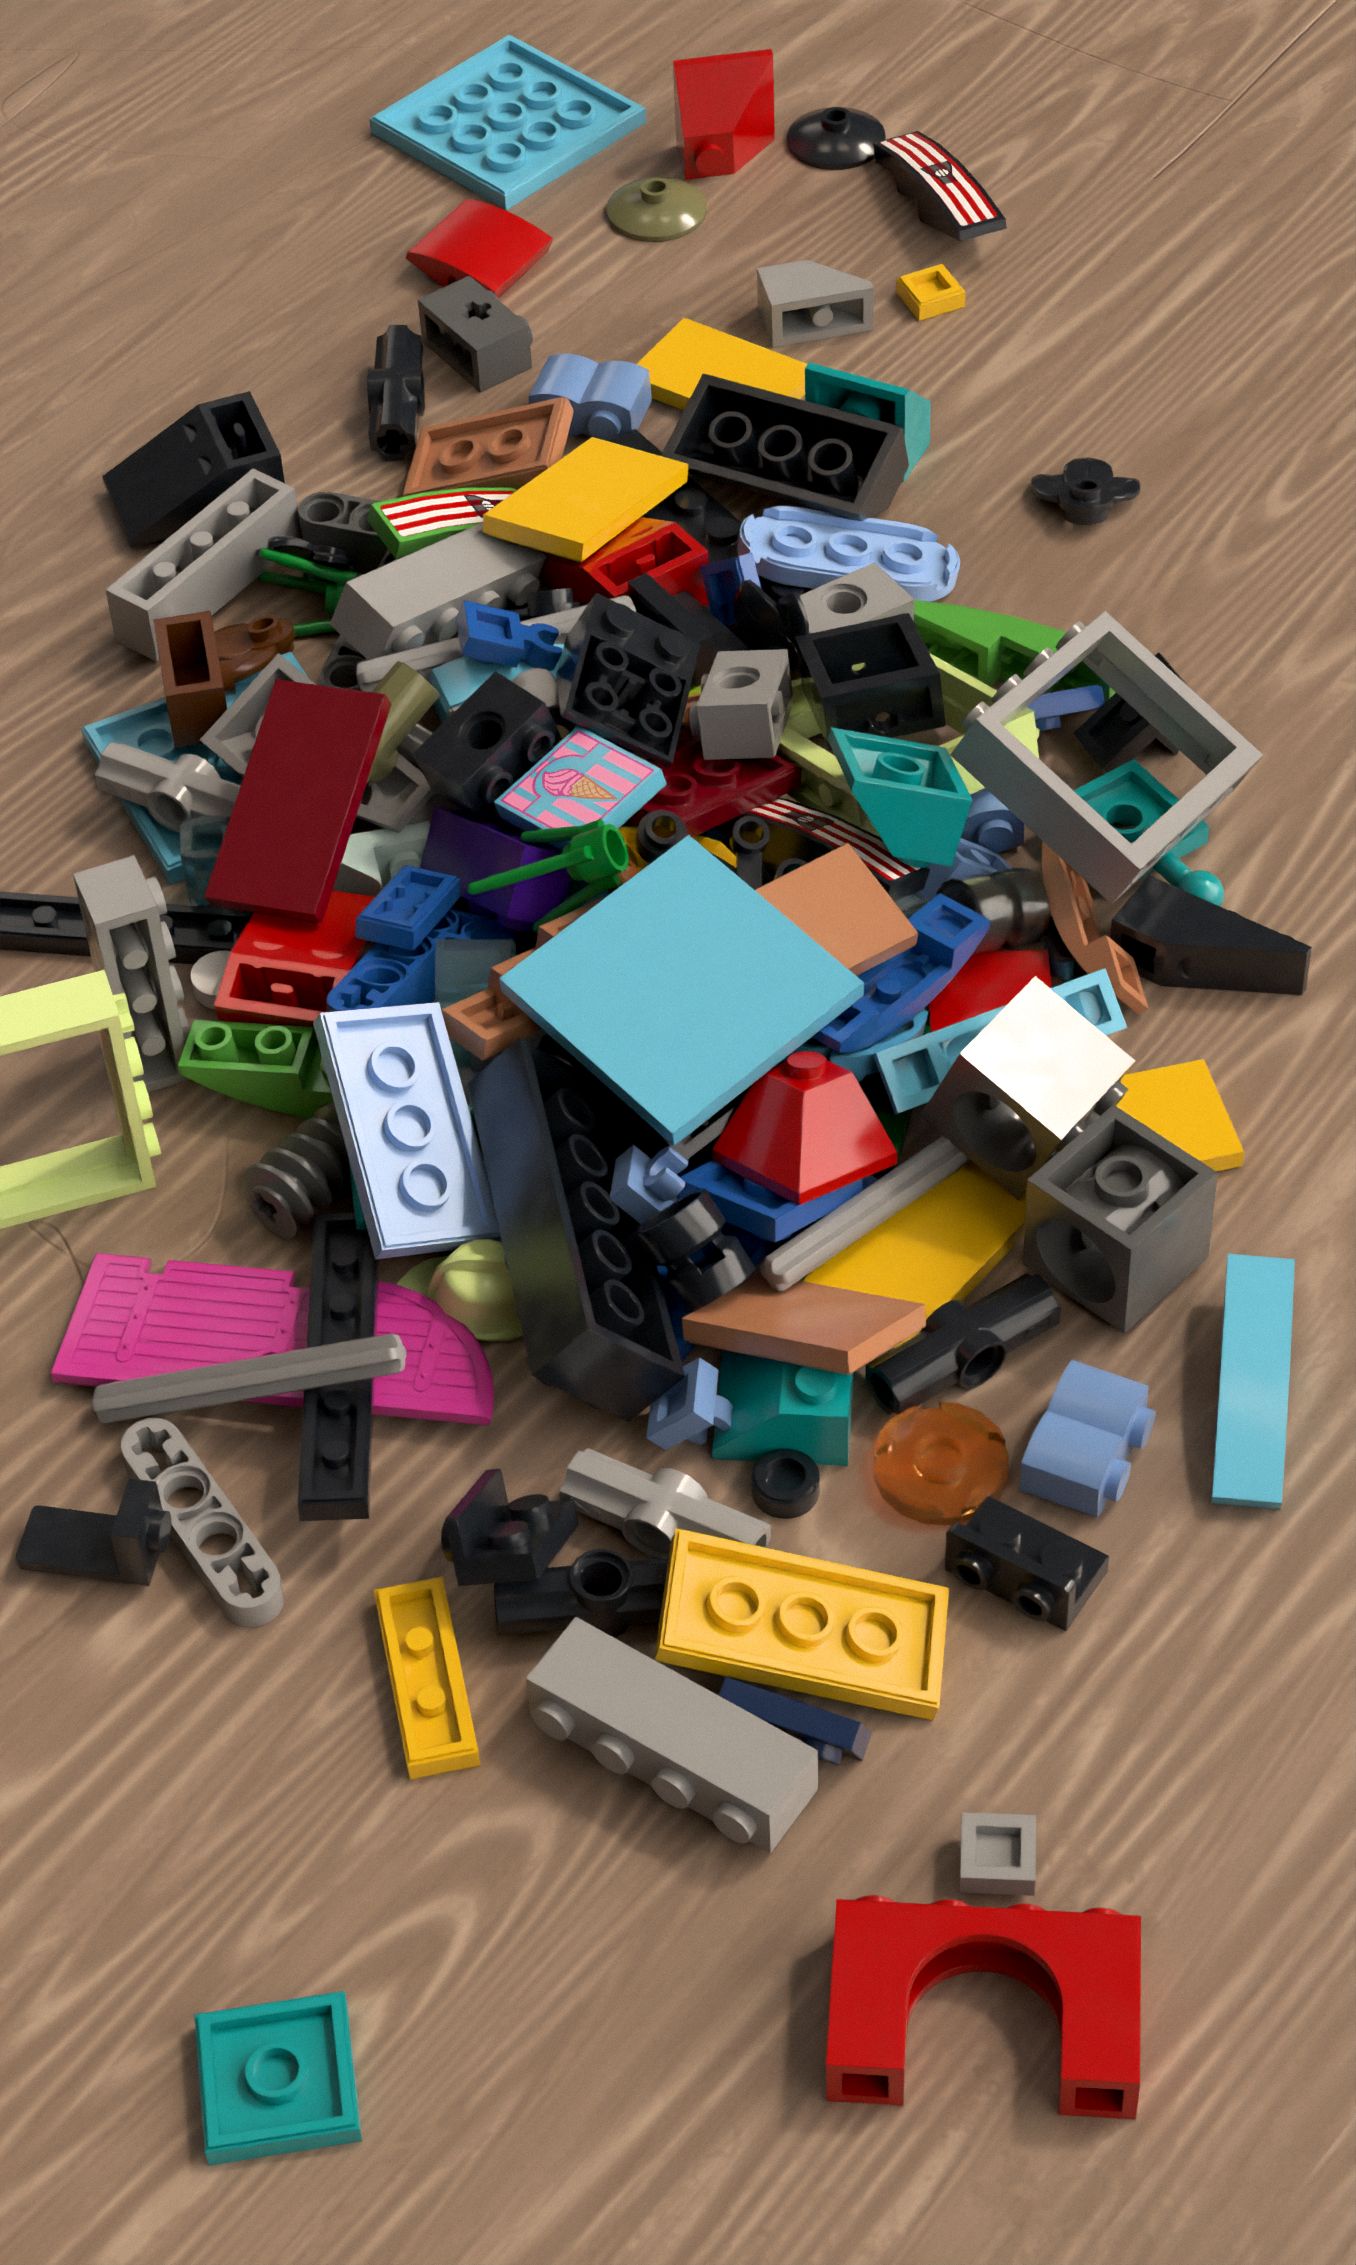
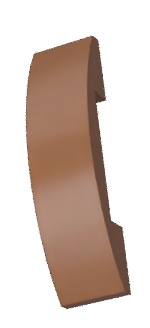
[1041,841,1149,1014]

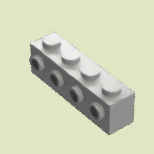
[105,469,302,662]
[330,522,547,660]
[73,855,190,1093]
[526,1617,818,1854]

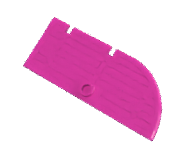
[51,1253,494,1425]

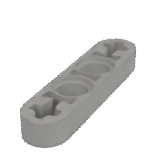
[120,1418,284,1627]

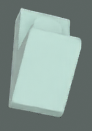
[333,821,430,897]

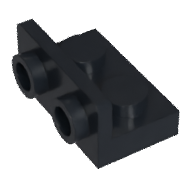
[441,1469,579,1586]
[945,1496,1109,1631]

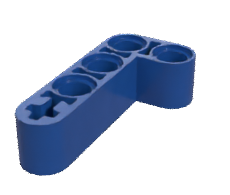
[326,908,516,1012]

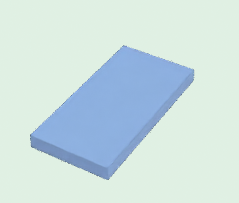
[313,1002,501,1259]

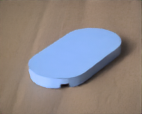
[737,506,960,602]

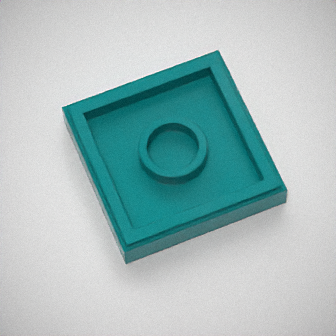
[194,1991,362,2166]

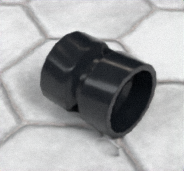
[633,1188,756,1313]

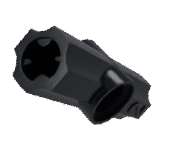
[367,325,425,461]
[865,1273,1061,1416]
[493,1549,668,1638]

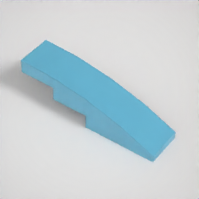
[1211,1254,1295,1510]

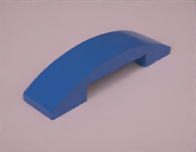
[812,893,990,1053]

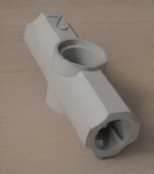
[95,742,240,835]
[560,1448,771,1559]

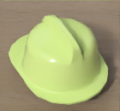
[397,1239,523,1341]

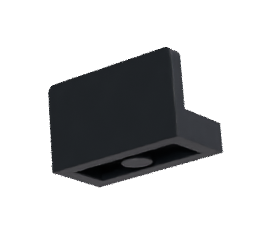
[628,573,750,687]

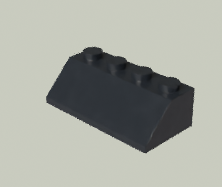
[661,373,909,521]

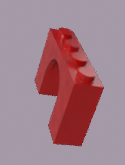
[826,1895,1141,2120]

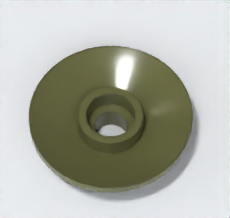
[607,177,707,242]

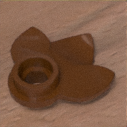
[214,615,295,683]

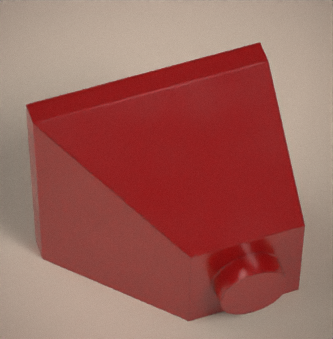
[673,49,775,180]
[712,1051,897,1205]

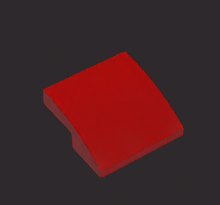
[406,199,553,298]

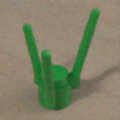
[259,548,359,637]
[467,819,629,934]

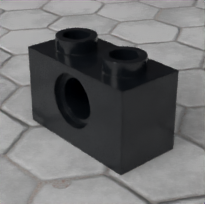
[413,671,562,822]

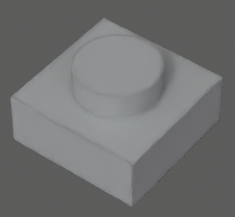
[960,1812,1036,1896]

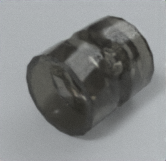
[936,867,1050,957]

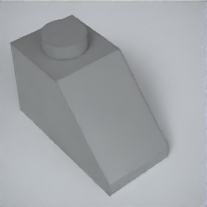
[757,260,874,348]

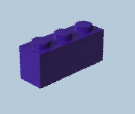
[420,806,571,932]

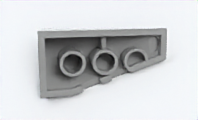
[200,653,436,833]

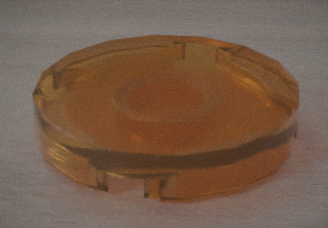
[874,1402,1009,1525]

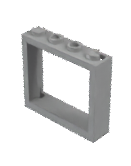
[950,611,1263,904]

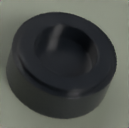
[751,1449,820,1519]

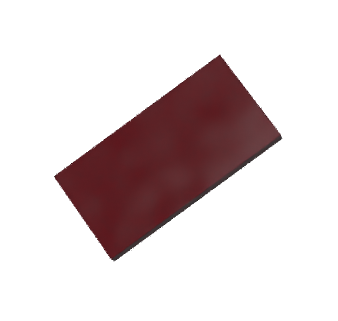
[204,679,392,923]

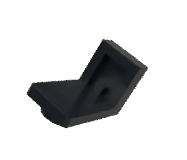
[16,1478,171,1586]

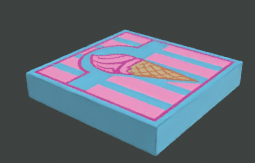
[494,726,667,851]

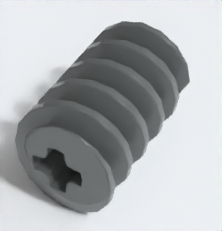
[242,1102,351,1240]

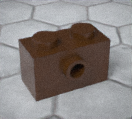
[153,611,236,748]

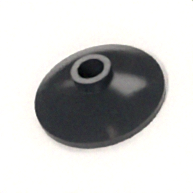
[787,107,886,170]

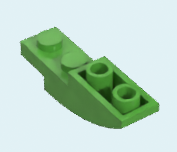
[178,1020,334,1119]

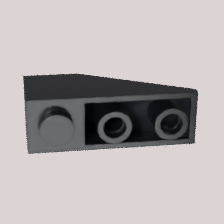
[1110,875,1312,995]

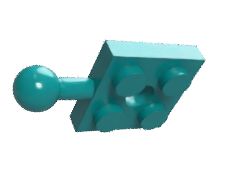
[1074,759,1224,907]

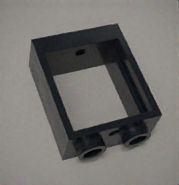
[795,613,946,751]

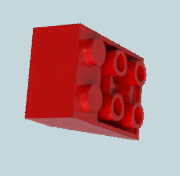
[539,517,709,607]
[214,890,377,1044]

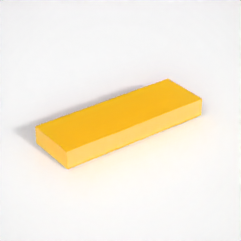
[374,1577,481,1780]

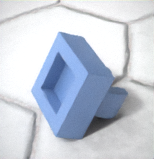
[610,1145,688,1225]
[646,1357,733,1450]

